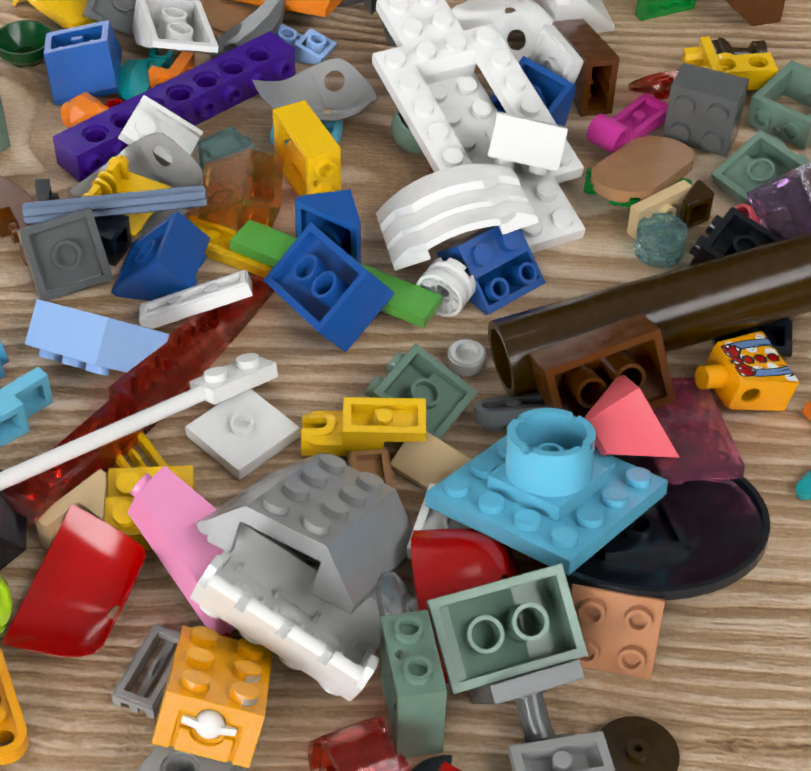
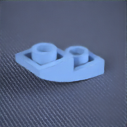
[275,23,337,64]

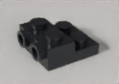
[689,207,783,265]

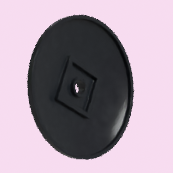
[528,443,770,600]

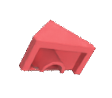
[584,375,680,458]

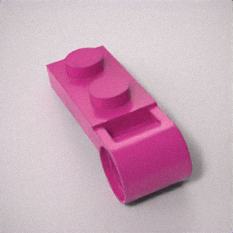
[586,93,668,154]

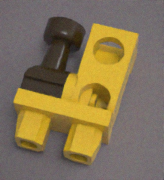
[681,36,778,90]

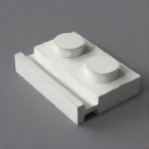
[118,95,203,166]

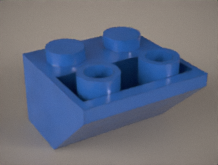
[44,20,122,105]
[437,226,546,315]

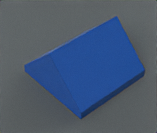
[490,56,576,126]
[294,189,361,263]

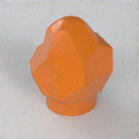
[61,92,109,128]

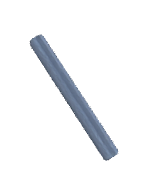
[22,185,207,224]

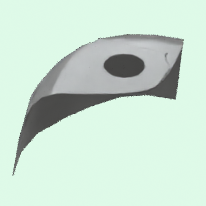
[252,58,377,121]
[69,132,203,235]

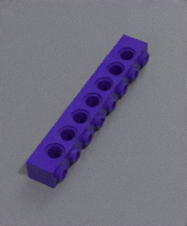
[53,31,296,182]

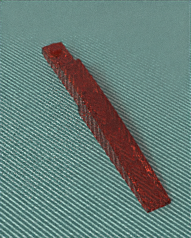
[2,272,274,522]

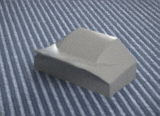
[509,731,615,771]

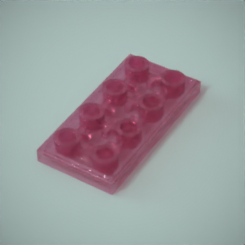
[650,377,745,484]

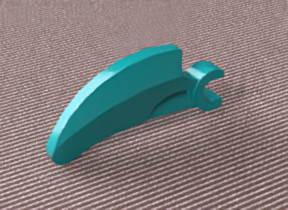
[118,47,174,101]

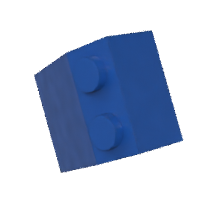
[263,222,395,352]

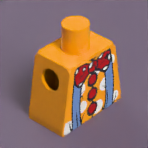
[695,332,799,411]

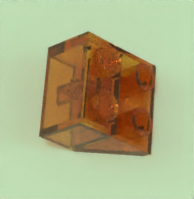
[198,148,284,230]

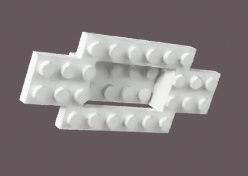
[372,0,586,253]

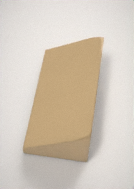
[391,431,472,491]

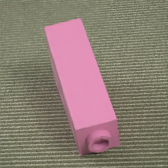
[127,465,236,635]

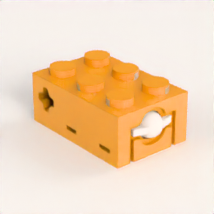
[151,626,273,768]

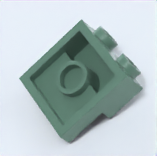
[711,130,811,218]
[364,343,478,439]

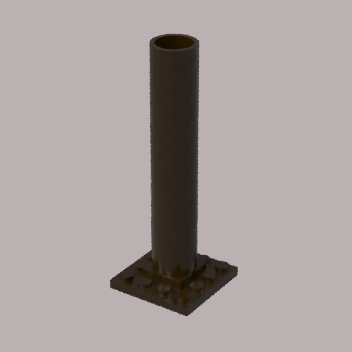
[488,232,811,396]

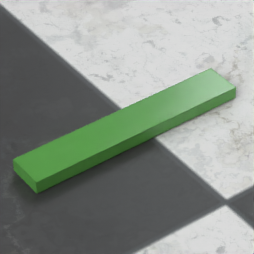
[230,219,442,328]

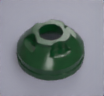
[0,20,52,68]

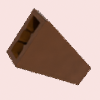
[552,19,619,117]

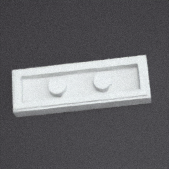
[139,270,253,329]

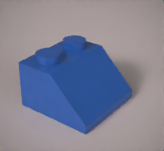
[111,211,210,301]

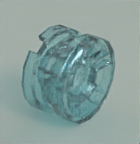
[634,213,688,268]

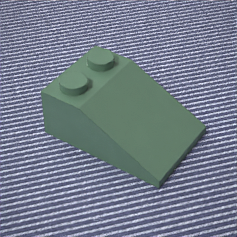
[426,563,588,694]

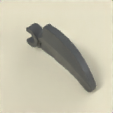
[206,0,285,59]

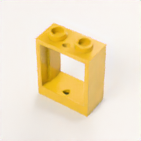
[273,100,341,196]

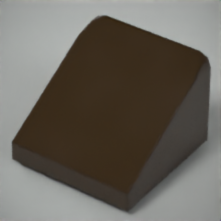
[678,180,715,231]

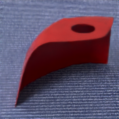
[1,504,147,657]
[411,528,519,684]

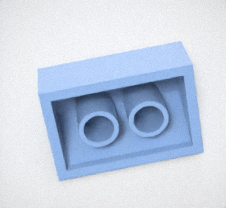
[25,299,169,376]

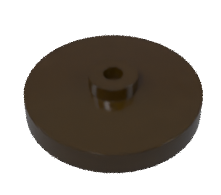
[601,716,680,771]

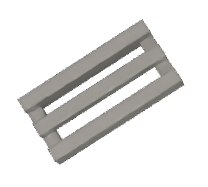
[111,624,181,719]

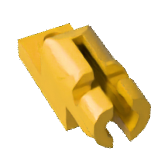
[301,397,426,457]

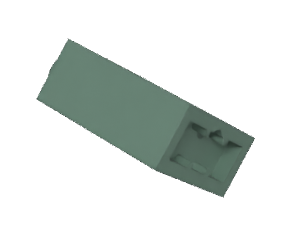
[746,60,811,150]
[380,610,447,760]

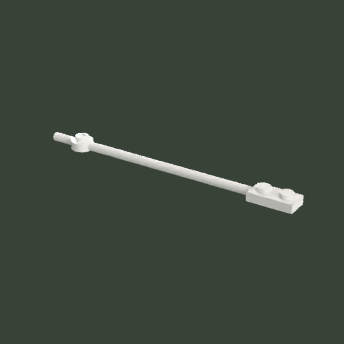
[0,353,279,491]

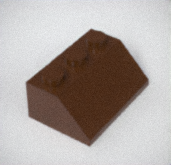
[529,313,676,418]

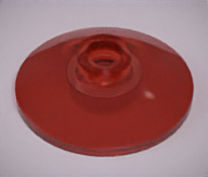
[628,69,679,100]

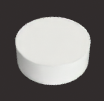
[447,339,486,376]

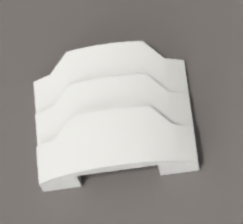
[376,164,539,271]

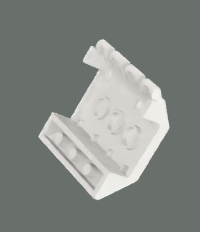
[190,523,403,702]

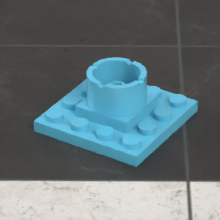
[426,408,668,576]

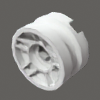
[416,257,476,317]

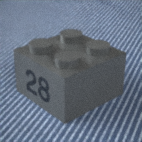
[663,62,749,157]

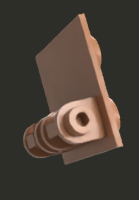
[571,584,665,680]

